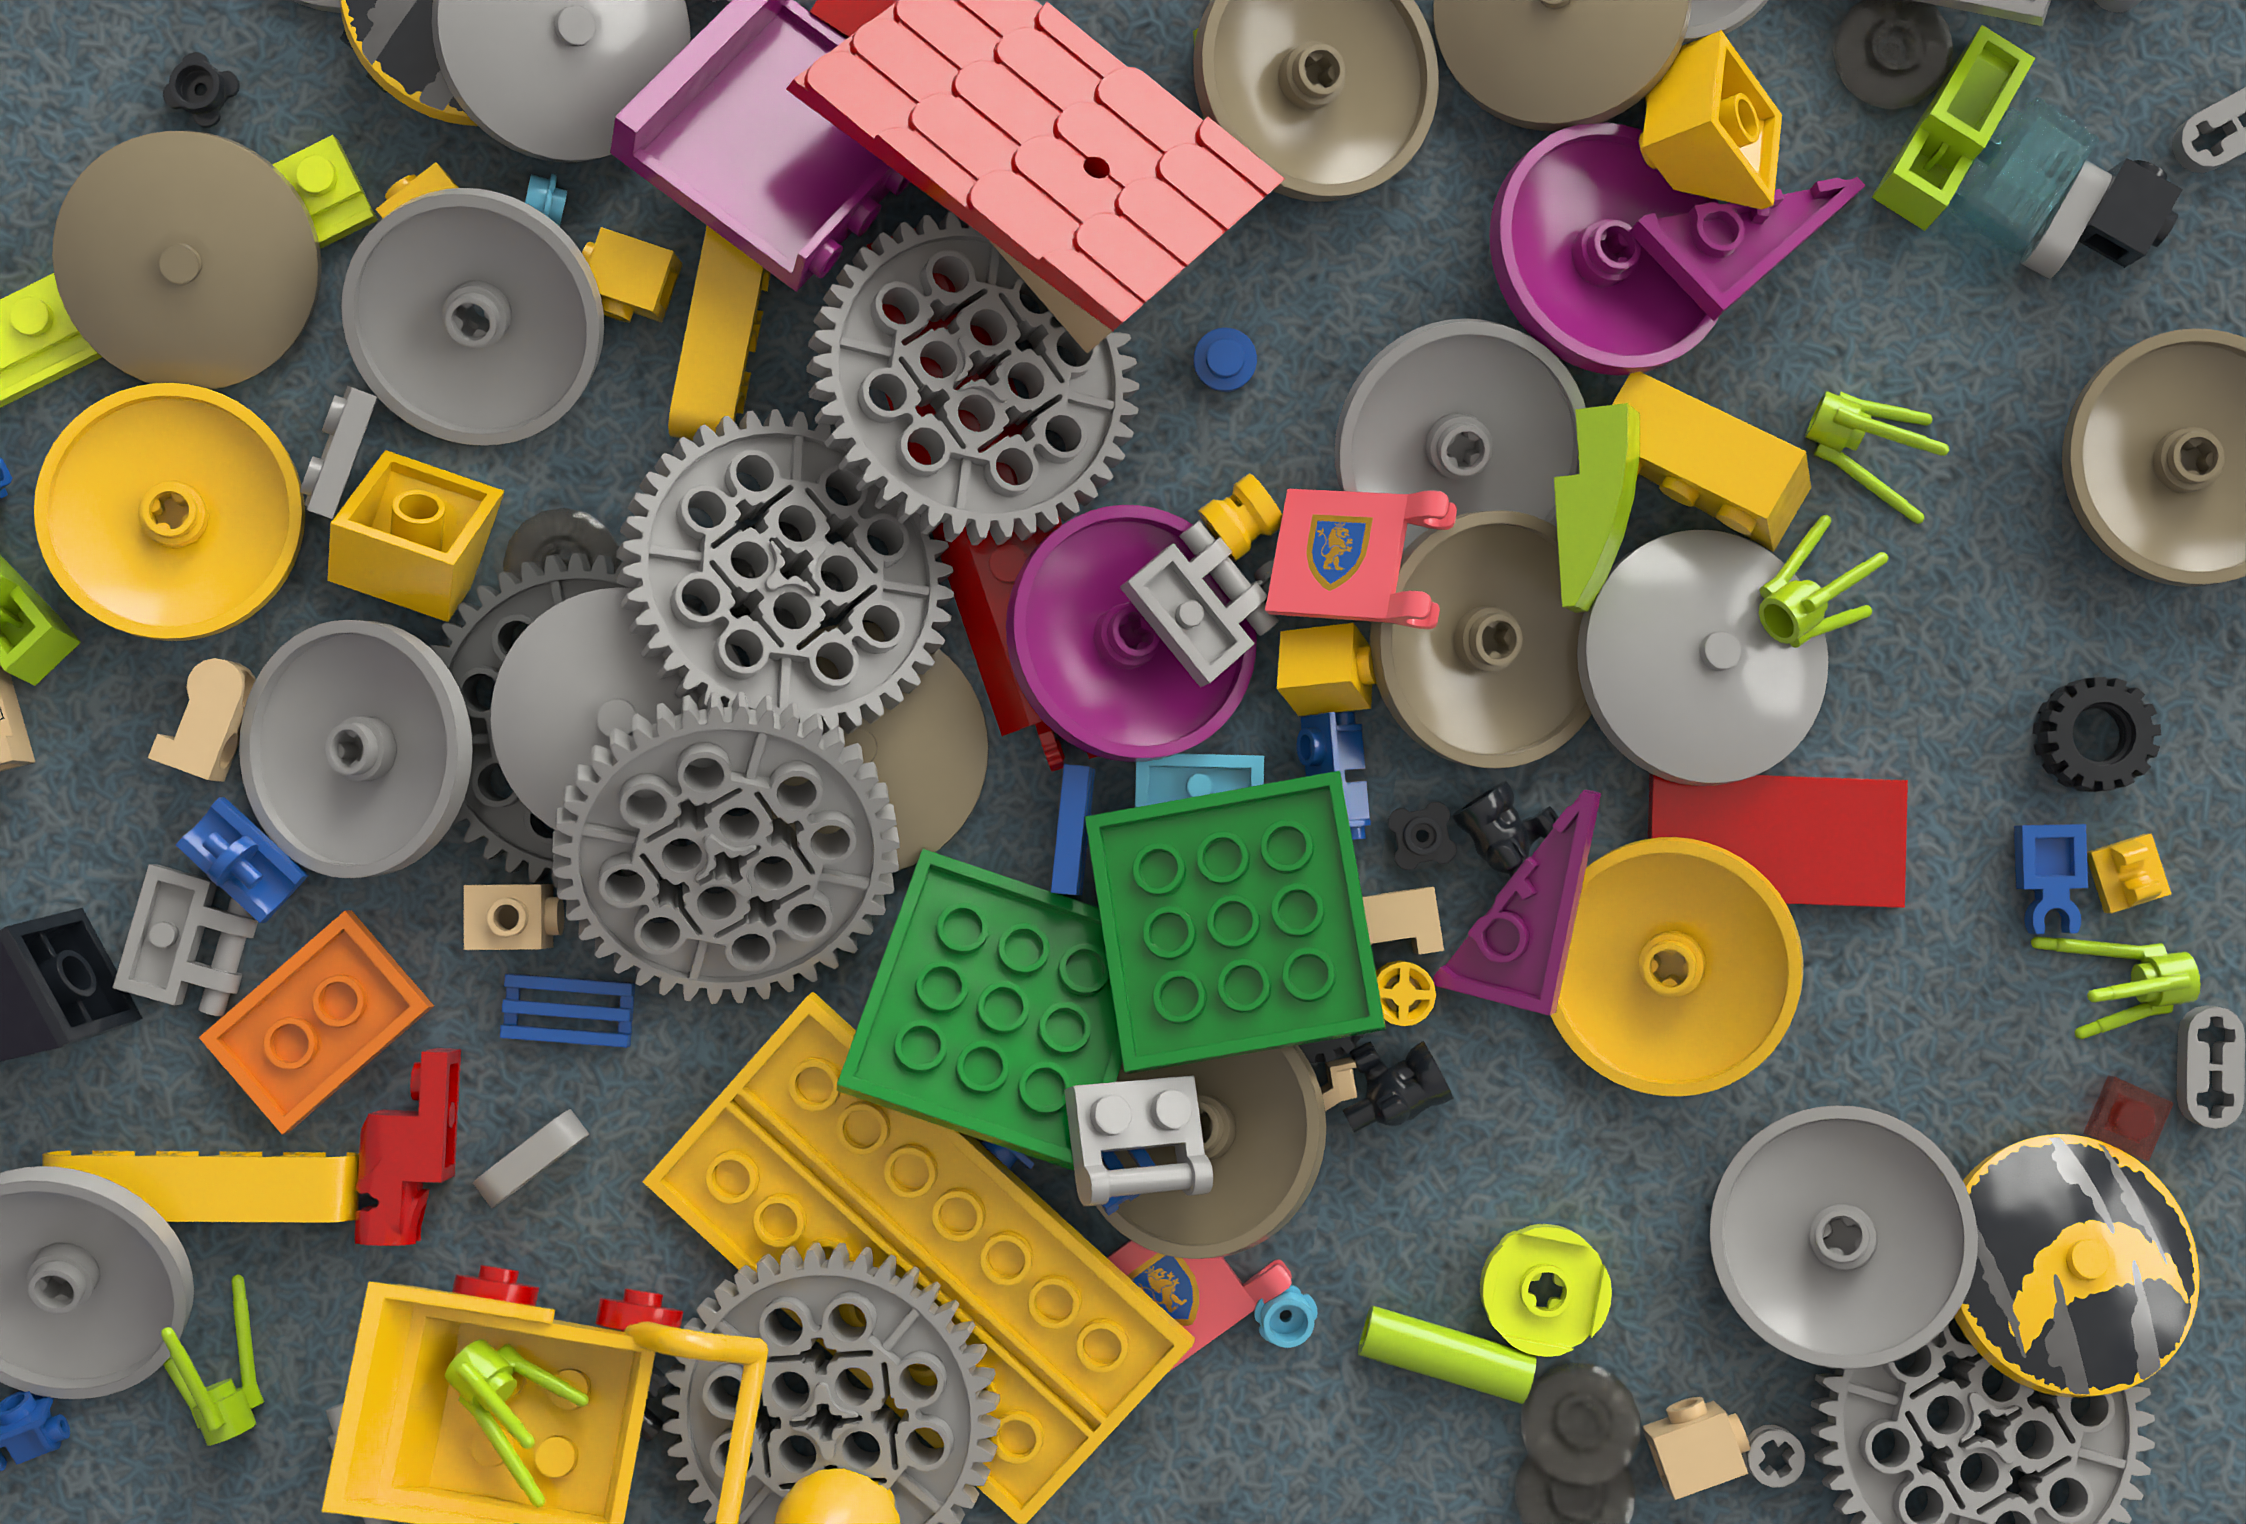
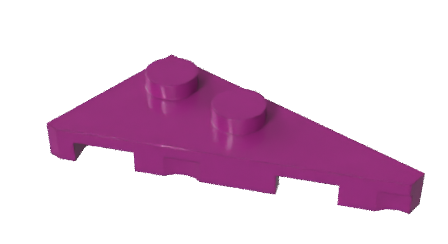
[1629,177,1866,321]
[1433,790,1601,1016]

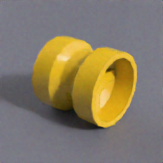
[1198,473,1282,562]

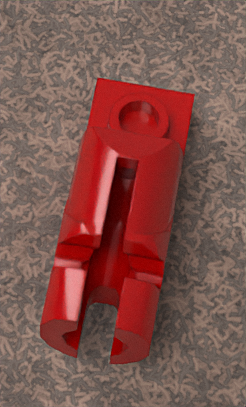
[355,1048,461,1246]

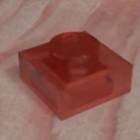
[2083,1075,2174,1162]

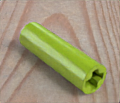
[1358,1305,1536,1404]

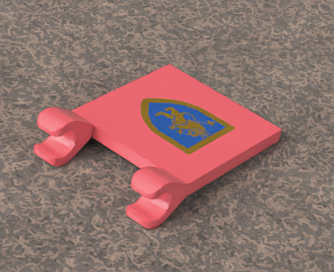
[1265,489,1457,629]
[1106,1240,1292,1371]

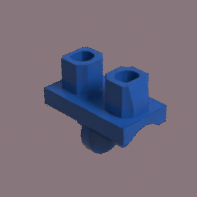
[176,797,309,923]

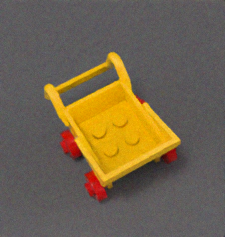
[322,1265,768,1524]

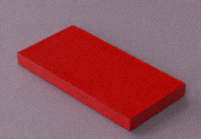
[1648,773,1908,908]

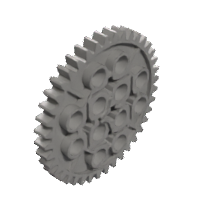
[807,212,1139,545]
[616,409,954,735]
[552,692,900,1004]
[662,1243,1001,1524]
[1811,1324,2155,1524]

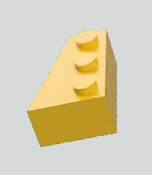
[1612,371,1811,552]

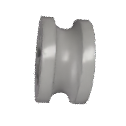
[1743,1425,1805,1488]

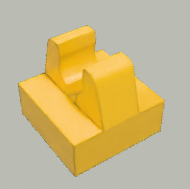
[2087,833,2171,913]

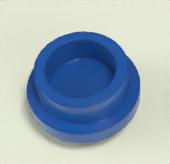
[1193,328,1257,392]

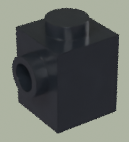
[2078,158,2183,268]

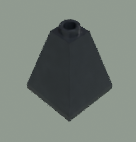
[0,908,143,1062]

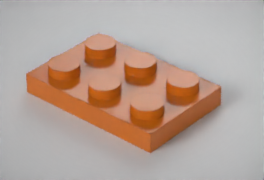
[199,910,434,1134]

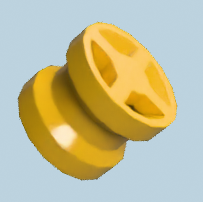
[1376,960,1436,1026]

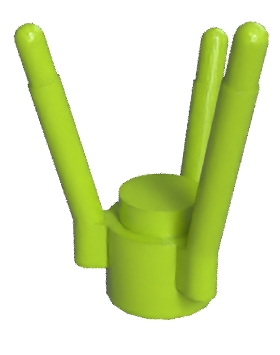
[1805,391,1949,524]
[1758,515,1888,648]
[2031,936,2201,1039]
[161,1274,264,1446]
[445,1339,589,1508]

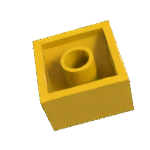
[1639,30,1782,210]
[327,450,504,622]

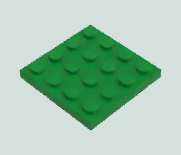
[1085,771,1386,1074]
[836,849,1123,1171]

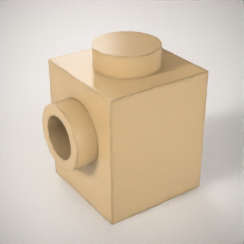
[464,884,565,950]
[1642,1397,1750,1500]

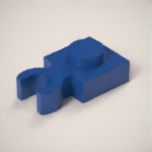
[2014,824,2088,934]

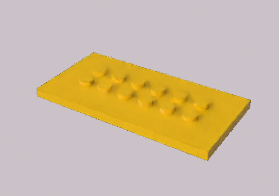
[643,992,1195,1524]

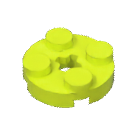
[1480,1224,1612,1357]

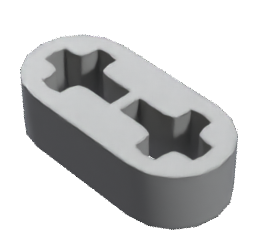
[2172,87,2246,173]
[2020,159,2112,279]
[2177,1005,2245,1129]
[473,1109,590,1208]

